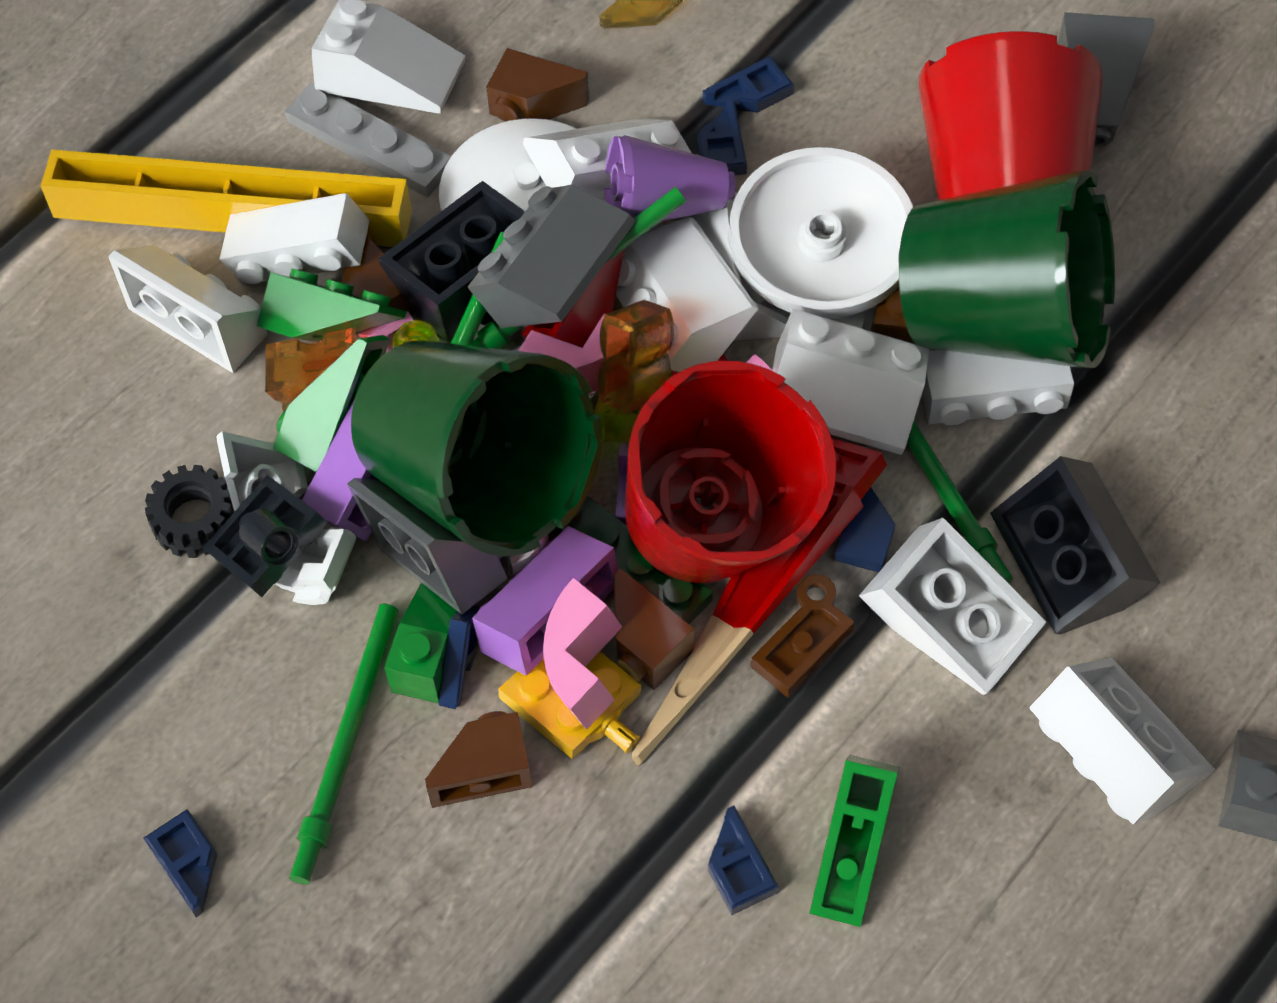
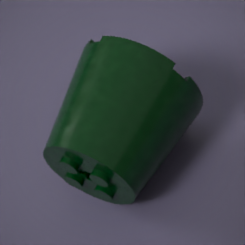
[898,170,1115,368]
[351,340,602,556]

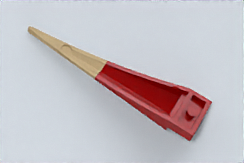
[632,438,887,766]

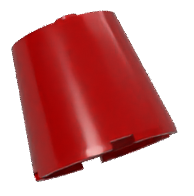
[918,31,1103,200]
[625,360,836,583]

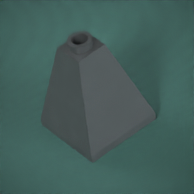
[1057,12,1154,146]

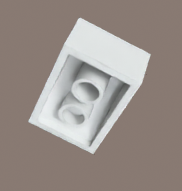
[311,0,465,114]
[859,518,1046,695]

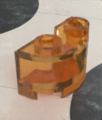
[265,328,357,411]

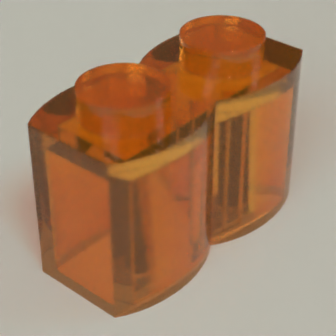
[598,300,674,414]

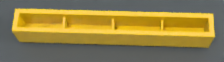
[40,149,412,247]

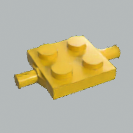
[499,652,641,760]

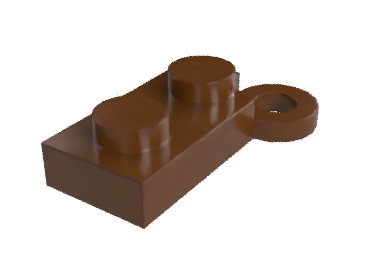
[750,574,854,697]

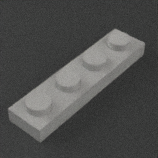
[285,82,451,198]

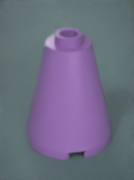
[604,135,736,222]

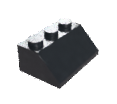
[378,180,525,342]
[990,456,1160,634]

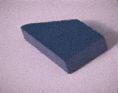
[703,56,794,113]
[697,100,747,176]
[834,487,895,573]
[439,606,480,709]
[708,805,779,915]
[143,809,217,917]

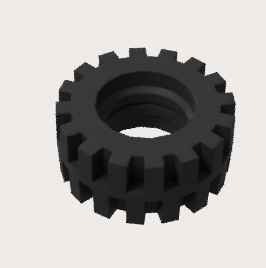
[145,465,234,558]

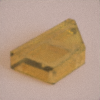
[599,0,684,29]

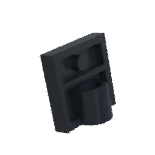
[203,475,328,597]

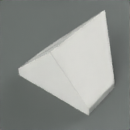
[216,431,308,512]

